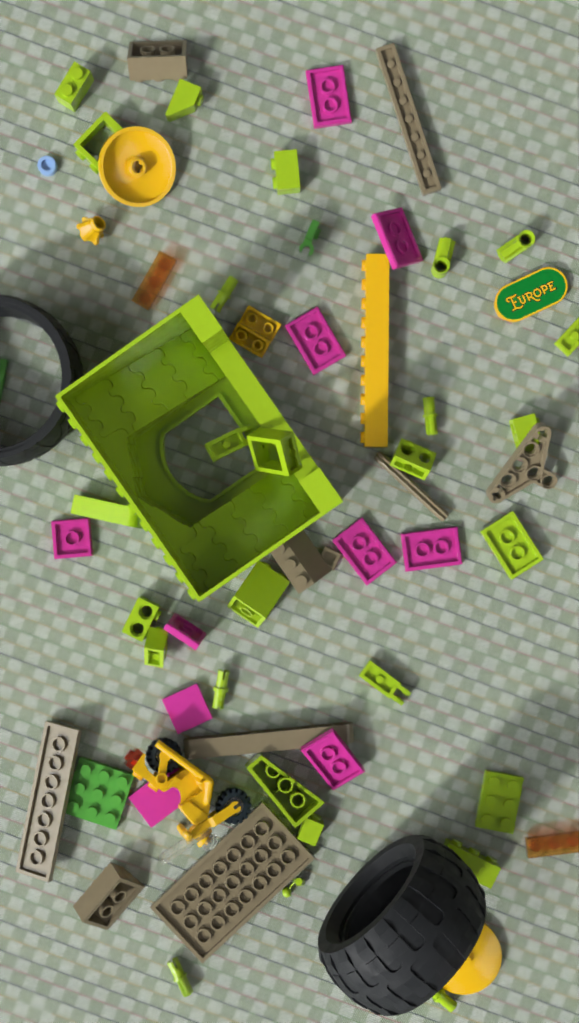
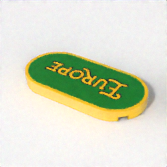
[494,267,568,323]

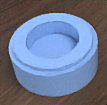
[37,156,58,177]

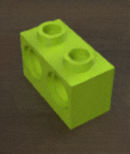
[390,438,437,480]
[121,596,162,642]
[144,627,168,668]

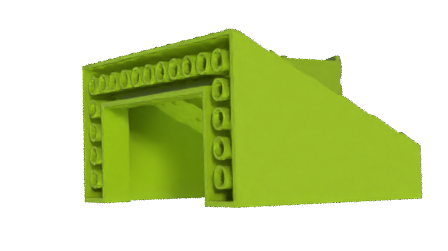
[55,294,343,602]

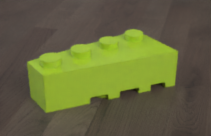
[245,753,325,828]

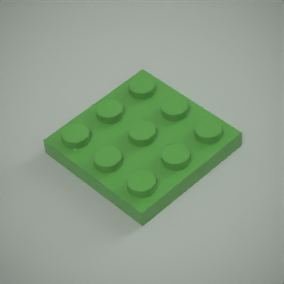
[66,756,134,830]

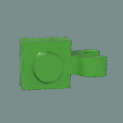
[299,219,322,257]

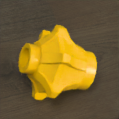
[76,216,106,245]

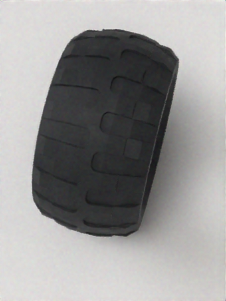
[318,835,486,1016]

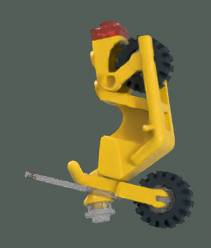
[124,737,252,865]

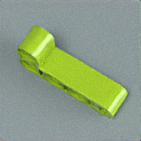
[70,494,143,529]

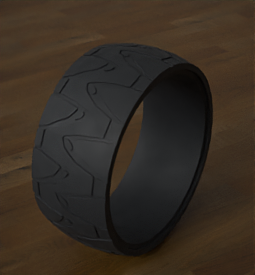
[0,294,84,466]

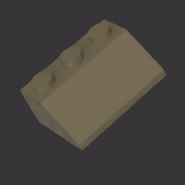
[127,40,188,82]
[270,530,331,594]
[73,862,145,930]

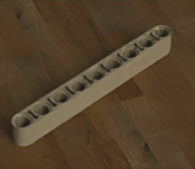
[183,722,355,759]

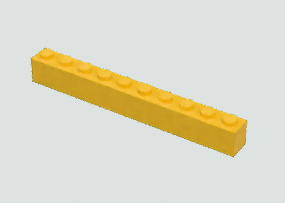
[360,254,389,448]

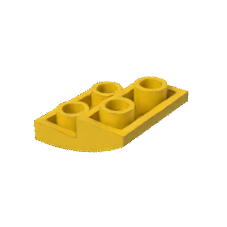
[229,305,282,358]

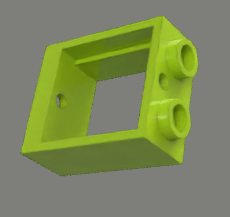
[73,111,123,174]
[246,427,302,476]

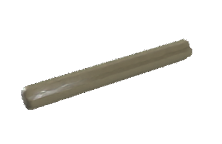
[374,451,449,521]

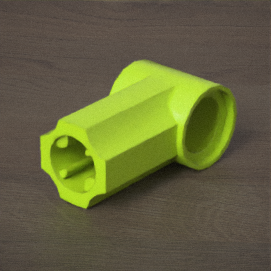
[496,230,535,264]
[431,237,456,279]

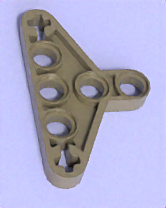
[486,422,558,503]

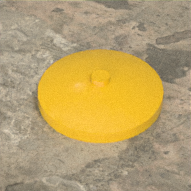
[98,126,176,207]
[443,923,502,995]

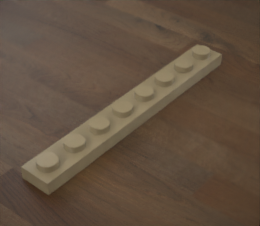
[375,43,442,196]

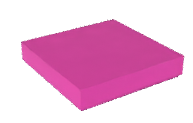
[51,518,93,559]
[163,613,206,650]
[162,683,213,734]

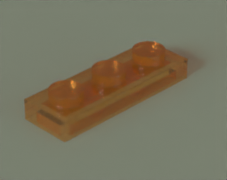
[131,251,177,311]
[524,831,579,858]

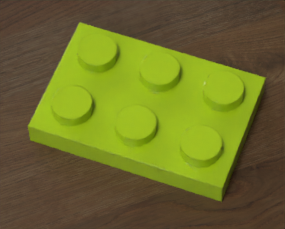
[479,511,544,580]
[474,769,524,834]

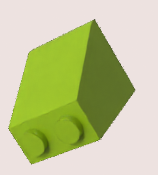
[226,560,290,628]

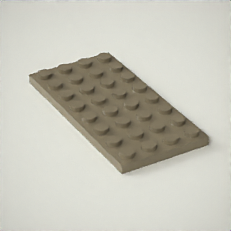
[150,801,315,964]

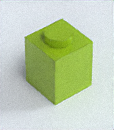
[297,813,324,846]

